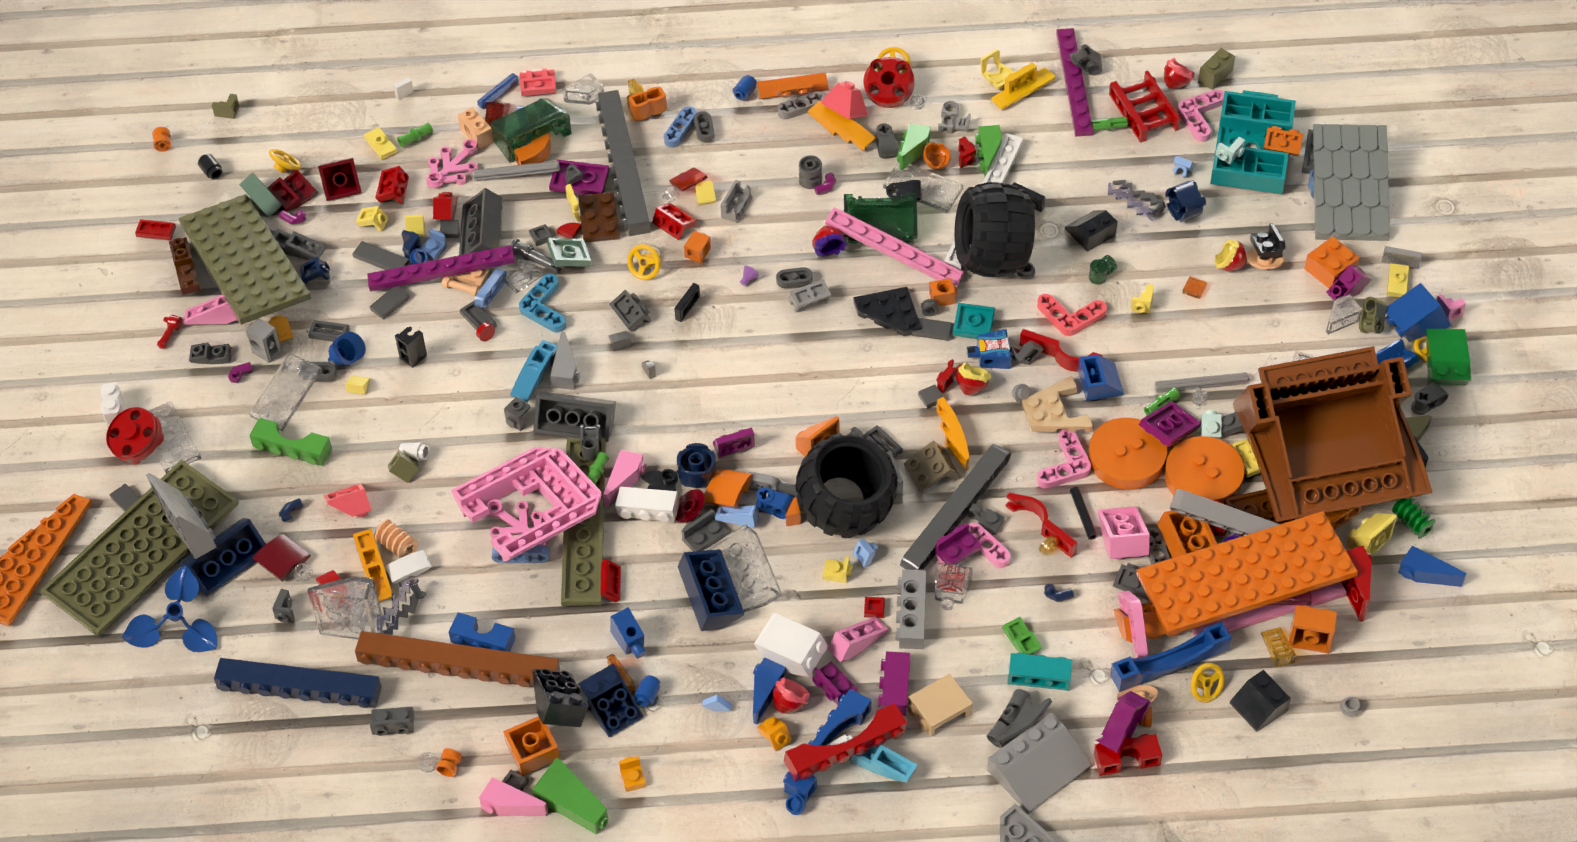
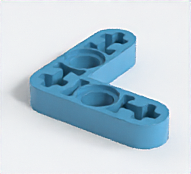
[519,274,566,333]

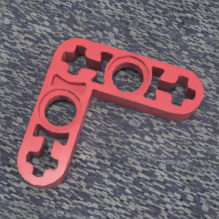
[1037,294,1107,336]

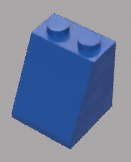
[1385,283,1452,342]

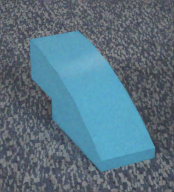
[851,745,917,783]

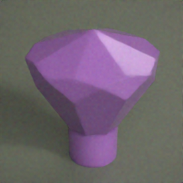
[740,265,759,286]

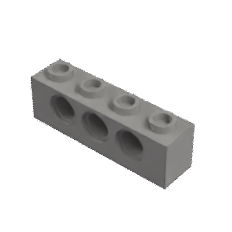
[895,569,926,649]

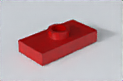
[135,219,176,241]
[600,559,621,603]

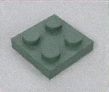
[547,238,591,267]

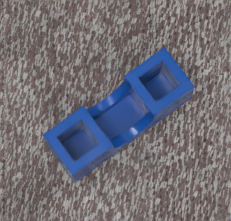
[448,612,516,652]

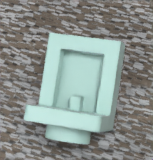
[1215,137,1245,164]
[1200,411,1222,438]

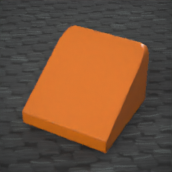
[786,497,801,526]

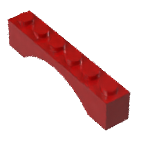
[784,703,907,782]

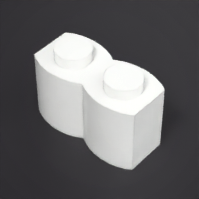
[100,382,124,427]

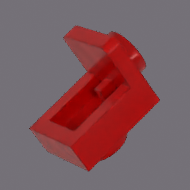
[958,136,976,168]

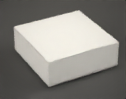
[394,77,414,100]

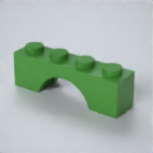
[249,418,332,466]

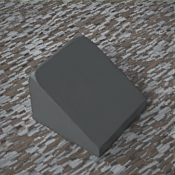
[608,331,632,351]

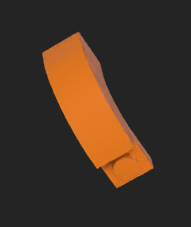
[514,114,551,165]

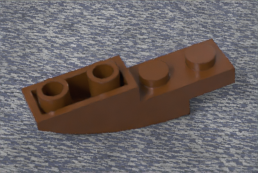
[169,237,200,295]

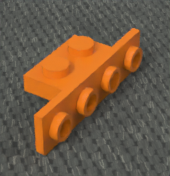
[757,73,829,99]

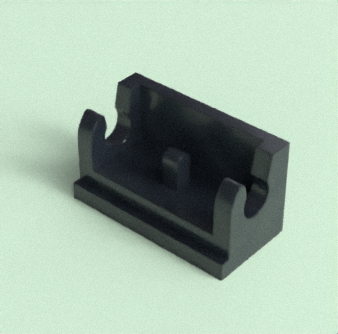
[395,326,427,368]

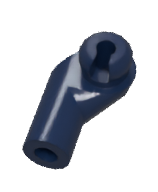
[279,498,303,522]
[1044,584,1074,602]

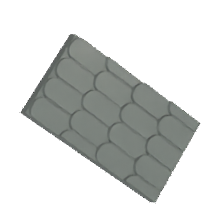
[1313,124,1390,241]

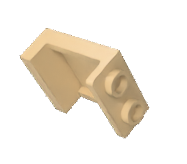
[907,674,973,736]

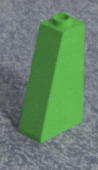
[532,757,609,834]

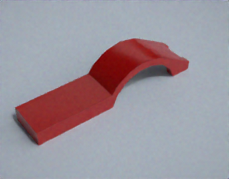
[1019,329,1103,372]
[1005,492,1078,558]

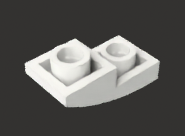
[385,550,432,585]

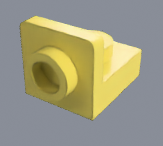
[356,206,388,231]
[1131,284,1154,314]
[823,556,853,583]

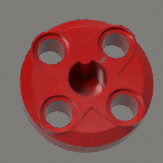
[863,57,915,108]
[106,407,164,465]

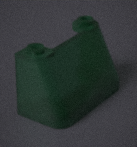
[490,98,572,163]
[844,193,918,244]

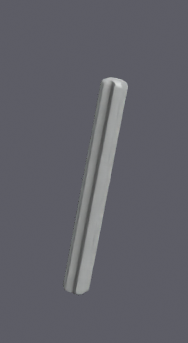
[472,161,560,181]
[1155,372,1249,392]

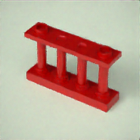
[1109,71,1181,143]

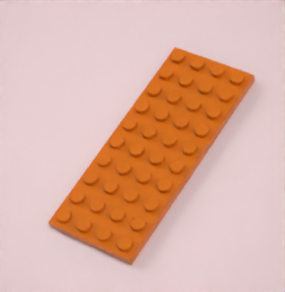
[1136,511,1358,636]

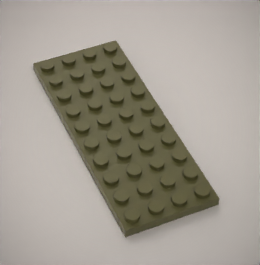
[178,194,311,325]
[40,459,239,637]

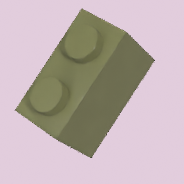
[1198,48,1235,90]

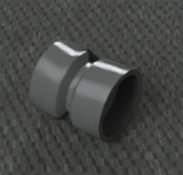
[799,155,822,189]

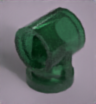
[1088,255,1117,285]

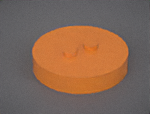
[1088,417,1167,490]
[1165,436,1244,505]

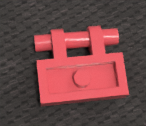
[520,68,556,96]

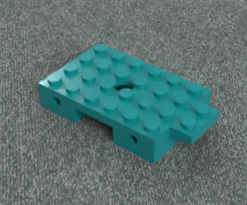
[1210,90,1296,194]

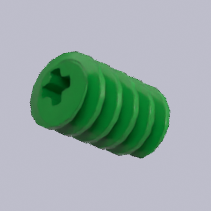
[1392,497,1436,539]

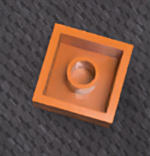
[1304,236,1360,288]
[1288,605,1337,654]
[503,716,560,776]

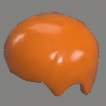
[923,142,951,170]

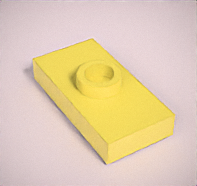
[364,127,397,160]
[1387,263,1409,298]
[1230,439,1260,478]

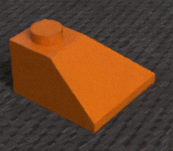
[795,416,840,457]

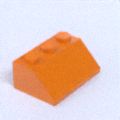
[1157,510,1217,558]
[1114,602,1180,643]

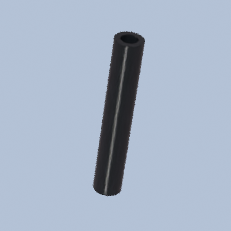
[1070,487,1097,540]

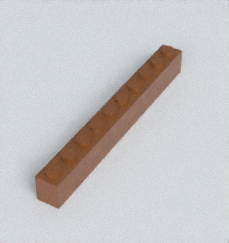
[355,631,560,687]

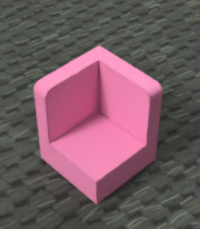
[1436,294,1466,321]

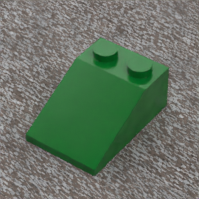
[1426,329,1471,385]

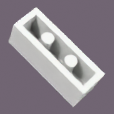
[615,487,680,522]

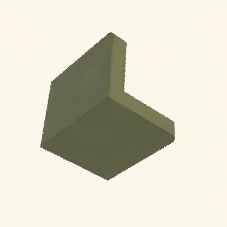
[212,93,240,119]
[388,450,419,483]

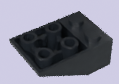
[532,669,588,727]

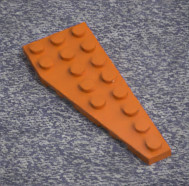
[0,494,92,627]

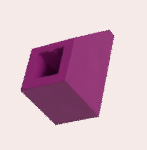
[1326,265,1372,305]

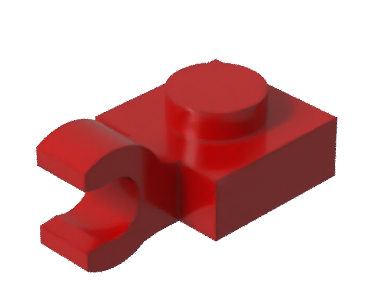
[936,359,962,393]

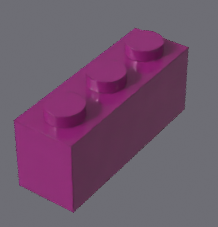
[878,651,910,716]

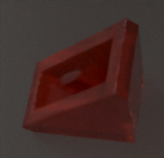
[485,101,510,131]

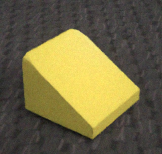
[695,180,716,205]
[405,215,425,237]
[345,375,370,395]

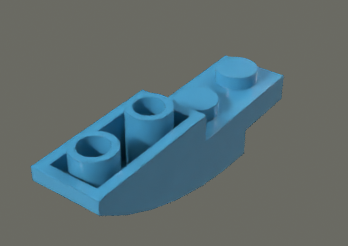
[510,340,558,403]

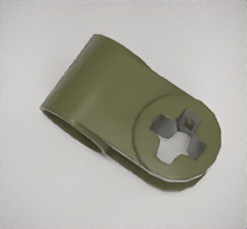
[1359,296,1387,334]

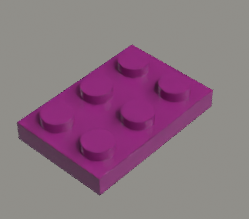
[549,159,610,195]
[1139,401,1201,447]

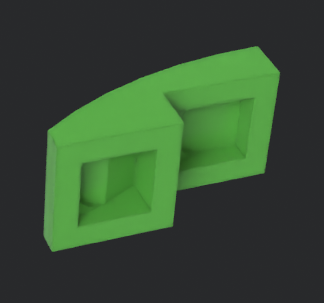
[1002,617,1042,655]

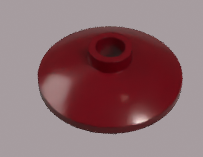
[676,489,706,523]

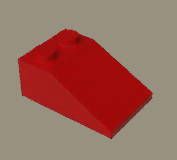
[1341,546,1372,622]

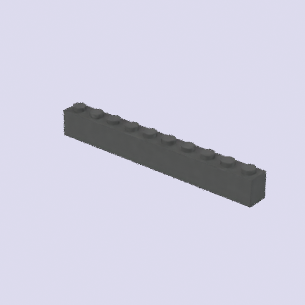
[595,90,651,236]

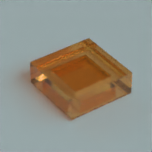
[1182,276,1207,299]

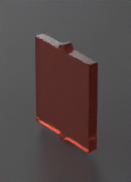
[669,167,708,191]

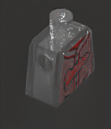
[934,562,973,610]

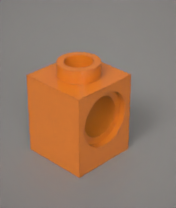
[684,231,711,263]
[929,278,958,307]

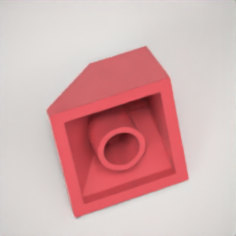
[821,81,868,119]
[323,483,372,518]

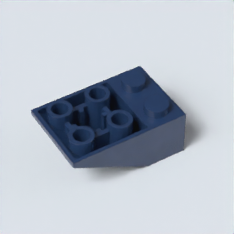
[577,663,644,737]

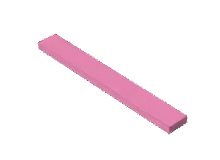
[825,207,964,286]
[1192,582,1347,636]

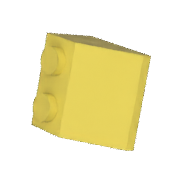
[1347,513,1397,555]

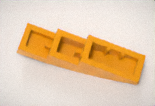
[807,101,876,151]
[937,397,970,471]
[352,528,394,603]

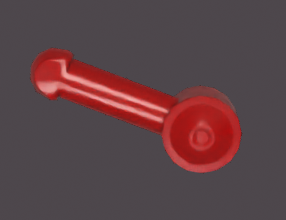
[157,315,182,349]

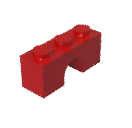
[1093,734,1162,776]

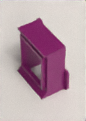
[1095,691,1151,753]

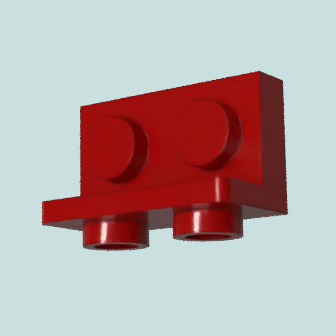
[375,166,409,204]
[652,203,697,240]

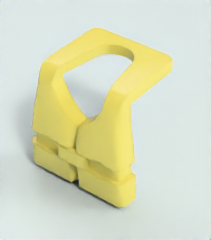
[980,49,1016,90]
[566,184,581,222]

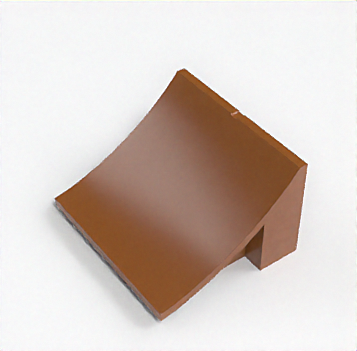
[1233,346,1433,523]

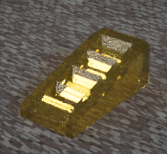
[1261,627,1296,667]

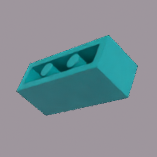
[1008,652,1072,691]

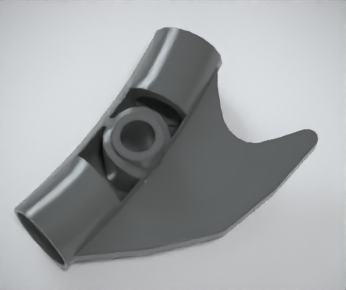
[986,689,1052,748]

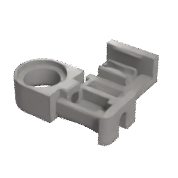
[938,101,971,133]

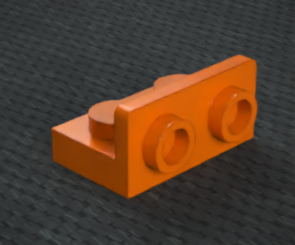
[1263,126,1303,156]

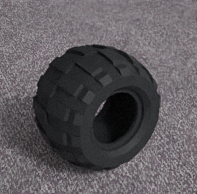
[954,182,1035,277]
[795,433,897,538]

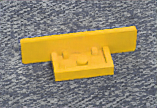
[991,62,1055,110]

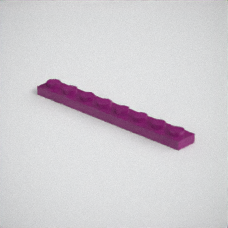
[1056,28,1093,137]
[367,245,515,292]

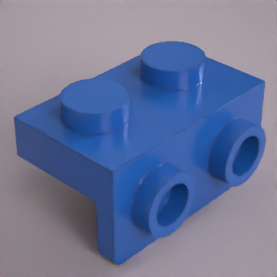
[1376,339,1419,368]

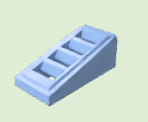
[715,505,759,528]

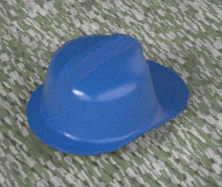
[327,332,366,366]

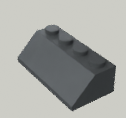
[459,188,502,255]
[533,392,616,442]

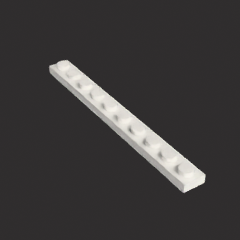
[944,133,1023,270]

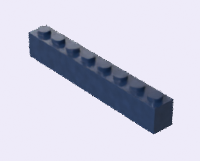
[214,658,382,708]

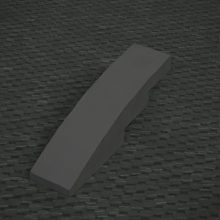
[269,228,327,260]

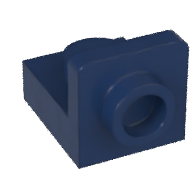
[401,230,422,261]
[300,256,330,283]

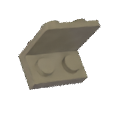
[904,441,961,493]

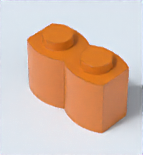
[629,87,667,121]

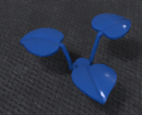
[122,566,217,652]

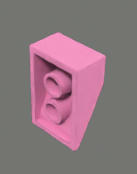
[1098,506,1150,559]

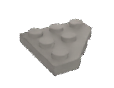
[1000,804,1057,842]

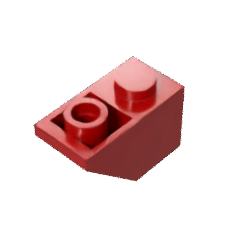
[433,192,458,220]

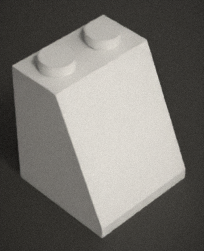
[754,613,828,677]

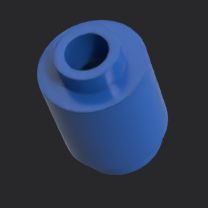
[733,75,757,101]
[634,675,660,707]

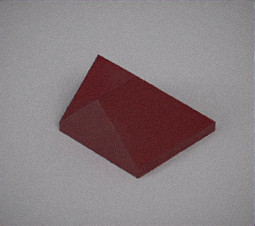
[318,158,362,201]

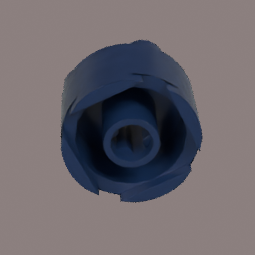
[1165,180,1206,223]
[677,443,716,488]

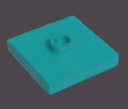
[953,303,995,339]

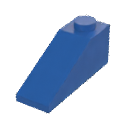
[1398,545,1467,587]
[753,657,786,725]

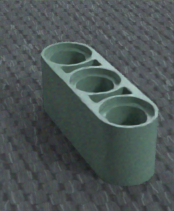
[239,172,282,217]

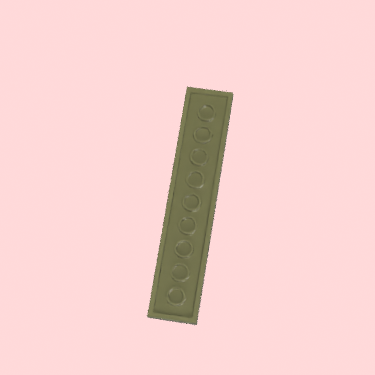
[561,438,606,606]

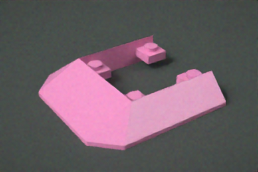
[451,447,602,562]

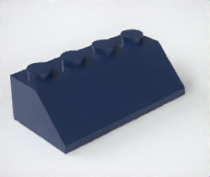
[179,518,266,597]
[678,549,745,631]

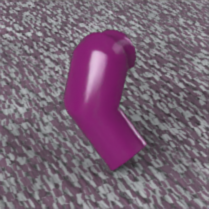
[814,173,836,195]
[279,210,306,225]
[228,362,253,383]

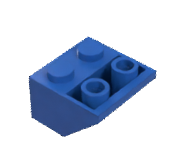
[1078,354,1124,401]

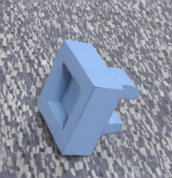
[1173,155,1195,178]
[853,538,879,567]

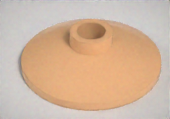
[1246,249,1284,270]
[1117,685,1158,702]

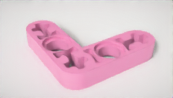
[1177,89,1224,142]
[1037,429,1091,489]
[936,523,1010,568]
[1118,591,1148,658]

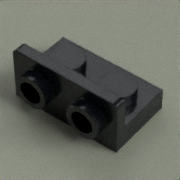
[1250,223,1286,259]

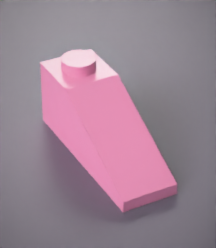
[183,295,238,325]
[603,450,646,507]
[827,617,889,662]
[479,777,548,816]

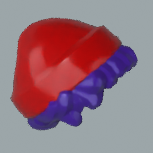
[812,226,847,256]

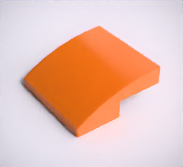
[704,469,753,509]

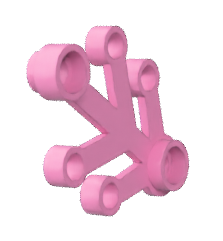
[426,139,478,188]
[486,499,548,546]

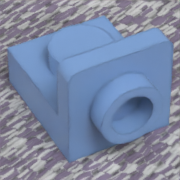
[420,229,447,260]

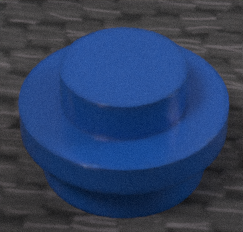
[410,249,428,264]
[786,794,806,815]

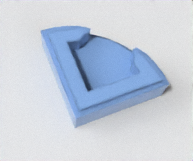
[702,695,732,712]

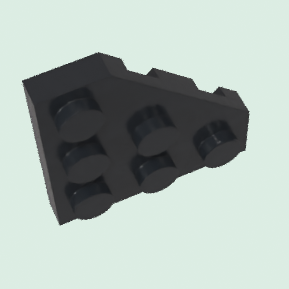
[853,287,922,336]

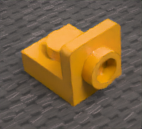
[619,756,646,792]

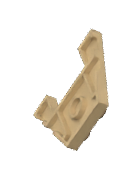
[1022,376,1093,432]

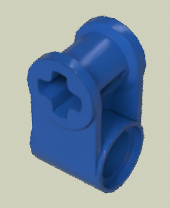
[756,487,793,519]

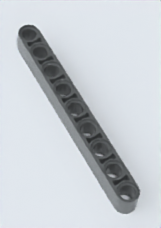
[900,444,1011,570]

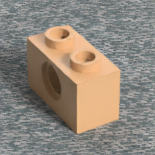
[458,107,494,150]

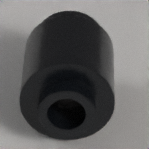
[198,154,223,180]

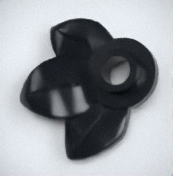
[642,469,678,491]

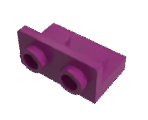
[713,427,755,458]
[936,523,982,569]
[812,661,857,705]

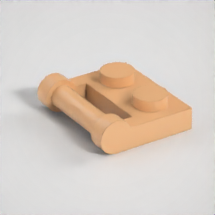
[442,269,490,296]

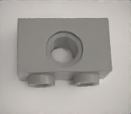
[246,318,281,363]

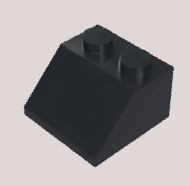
[1065,210,1118,252]
[1230,670,1291,732]

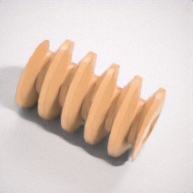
[375,519,419,558]

